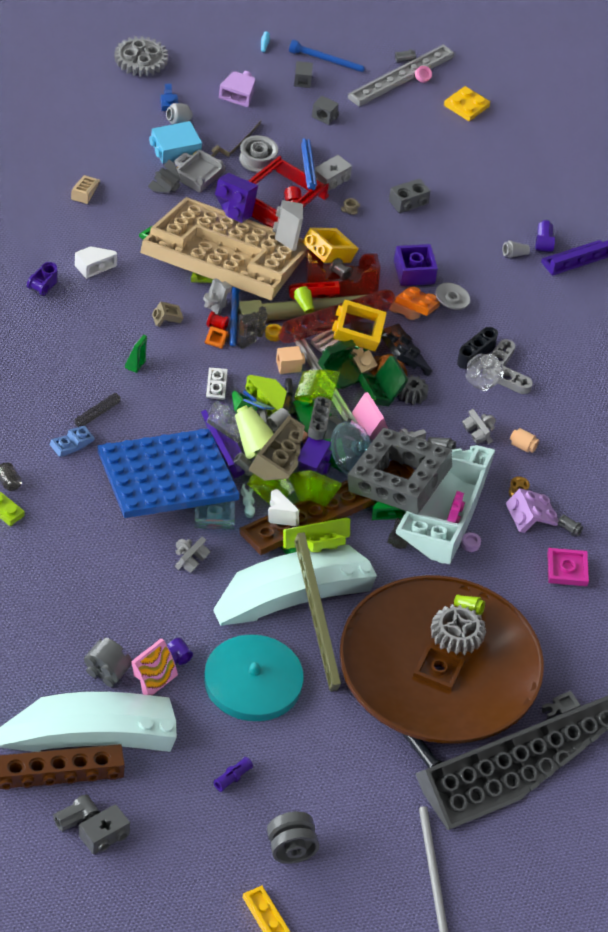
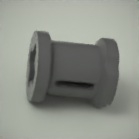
[329,258,353,281]

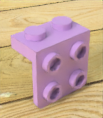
[506,488,559,533]

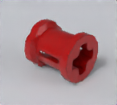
[206,311,230,330]

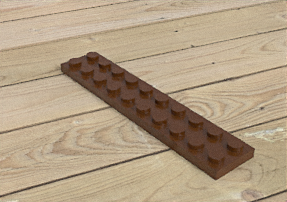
[239,460,415,555]

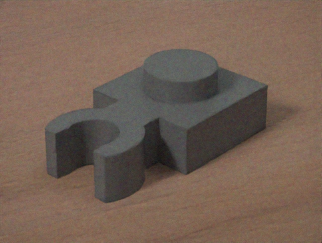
[542,691,581,720]

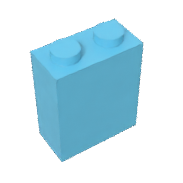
[149,121,202,164]

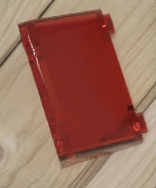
[306,250,381,300]

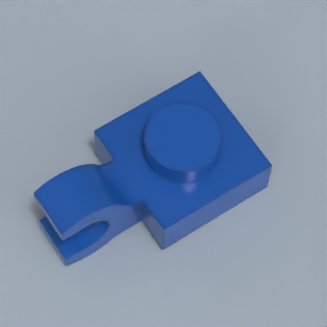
[160,84,178,111]

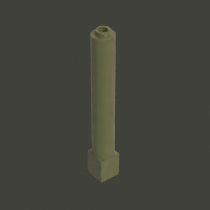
[238,295,372,327]

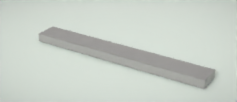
[348,44,455,107]

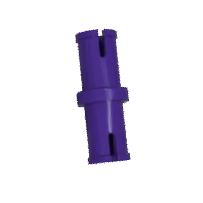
[213,757,253,792]

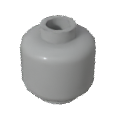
[166,103,193,125]

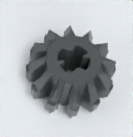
[398,375,429,406]

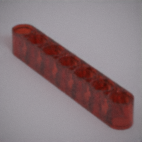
[278,289,395,343]

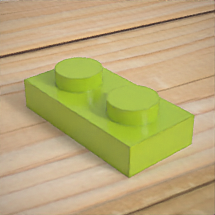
[0,492,25,526]

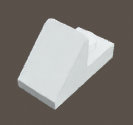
[268,489,299,526]

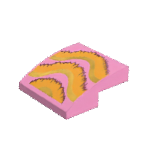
[131,639,178,695]

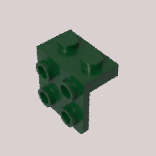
[317,340,361,389]
[358,356,408,407]

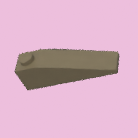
[249,416,305,481]

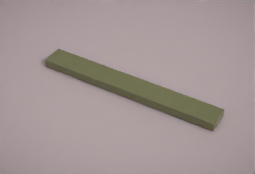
[294,532,341,692]

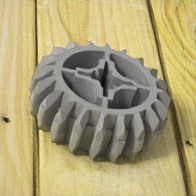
[431,604,486,655]

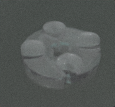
[466,353,504,391]

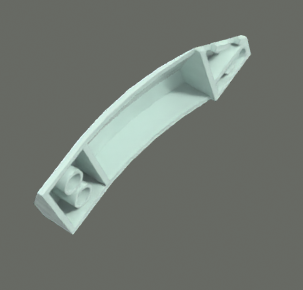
[396,445,495,564]
[214,545,377,626]
[0,692,177,752]

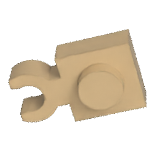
[351,347,378,373]

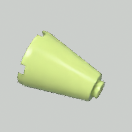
[235,405,274,460]

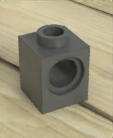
[294,61,313,88]
[312,95,339,125]

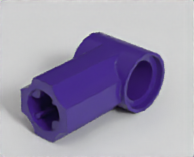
[535,220,555,252]
[167,638,193,665]

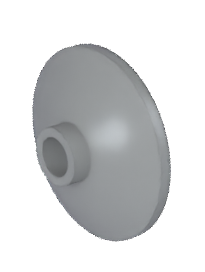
[435,283,470,310]

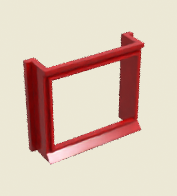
[248,156,329,228]

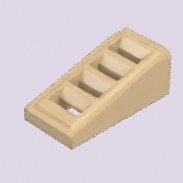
[71,175,100,204]

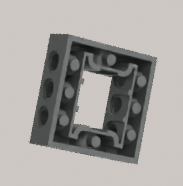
[348,427,452,515]

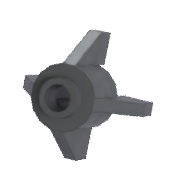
[148,159,181,193]

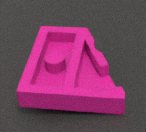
[446,491,465,524]

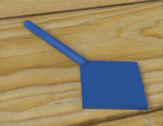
[243,391,274,410]

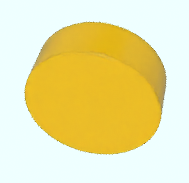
[265,324,284,341]

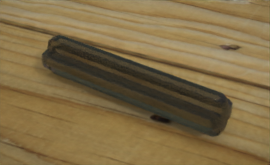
[74,393,121,427]

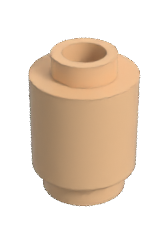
[510,428,539,453]

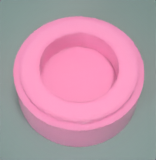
[415,66,432,83]

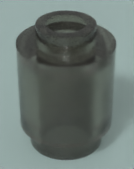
[0,463,21,491]

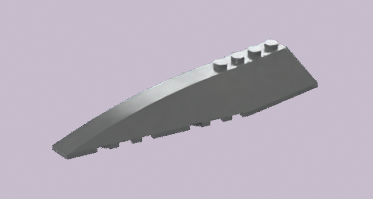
[415,696,608,830]

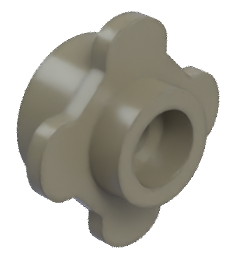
[341,198,360,215]

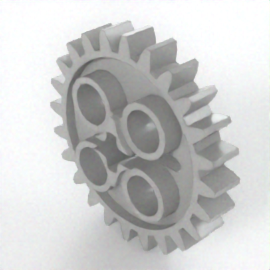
[114,36,168,77]

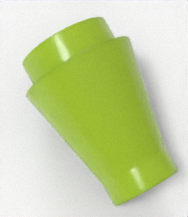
[294,286,315,315]
[454,594,485,615]

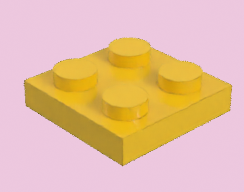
[444,86,490,122]

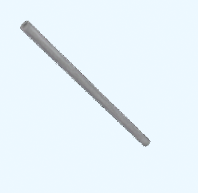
[419,806,448,932]

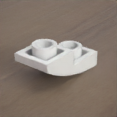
[206,367,228,400]

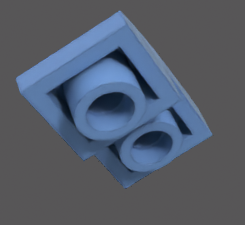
[50,426,95,457]

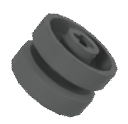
[267,811,319,864]

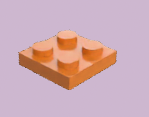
[395,287,441,316]

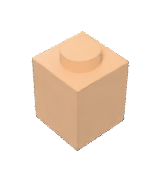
[276,346,305,374]

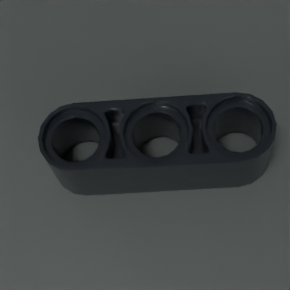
[457,327,498,369]

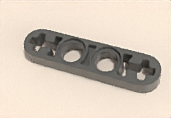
[308,397,332,440]

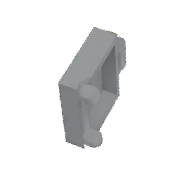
[175,149,225,193]

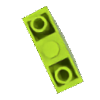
[245,375,287,416]

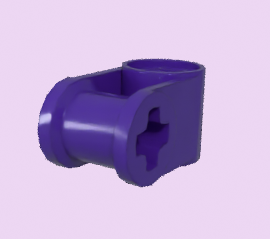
[26,262,58,296]

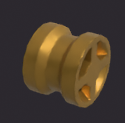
[508,476,530,497]

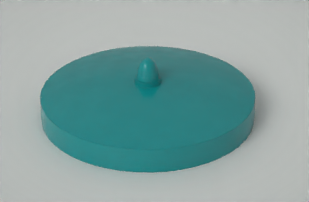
[204,635,304,721]

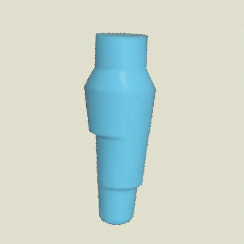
[261,31,270,53]

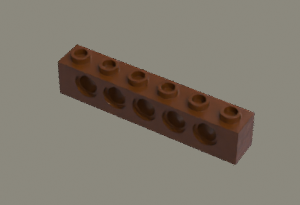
[0,744,125,790]

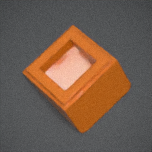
[205,326,229,349]

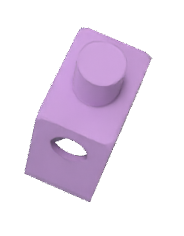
[219,71,255,107]

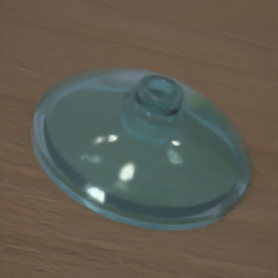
[331,421,372,475]

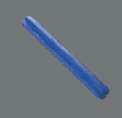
[301,138,317,190]

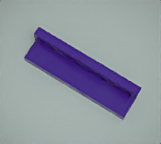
[541,240,608,276]
[201,410,245,479]

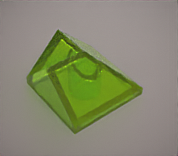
[289,470,342,506]
[247,473,296,505]

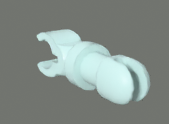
[241,484,255,518]

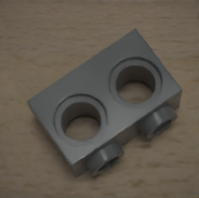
[389,178,431,213]

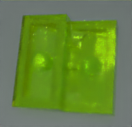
[294,370,340,403]

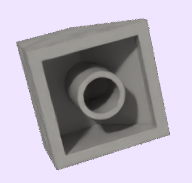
[272,200,303,251]

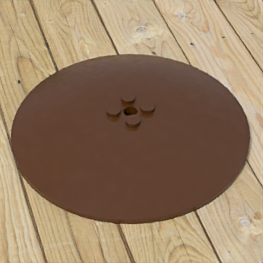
[340,575,544,744]

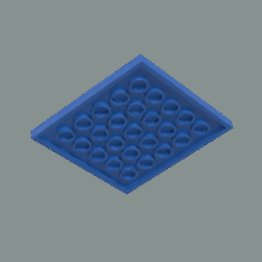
[97,429,239,518]

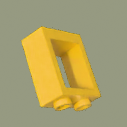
[302,227,359,263]
[332,300,387,351]

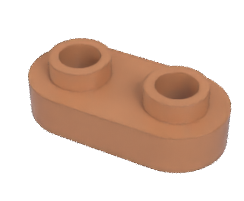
[387,297,421,320]

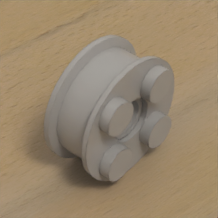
[239,135,278,173]

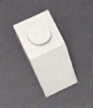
[75,246,117,279]

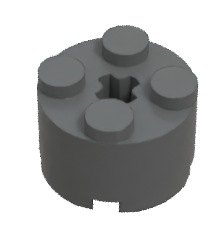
[84,638,132,687]

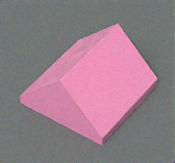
[352,392,388,439]

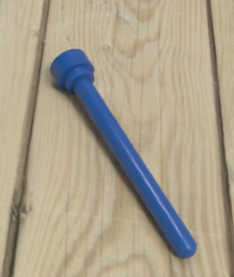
[289,40,365,72]
[229,286,241,347]

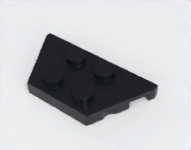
[381,323,432,376]

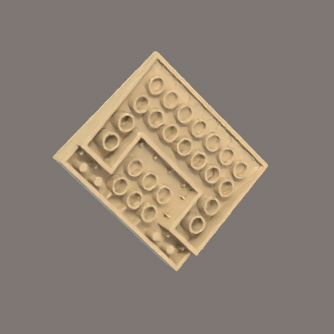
[140,197,310,300]

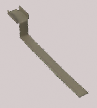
[211,119,262,157]

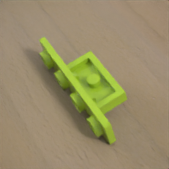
[283,518,350,552]

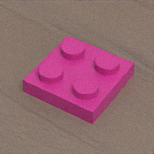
[547,548,589,586]

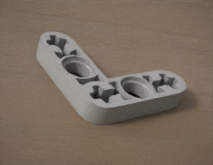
[482,339,532,394]

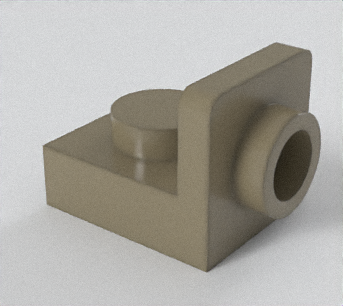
[152,301,183,327]

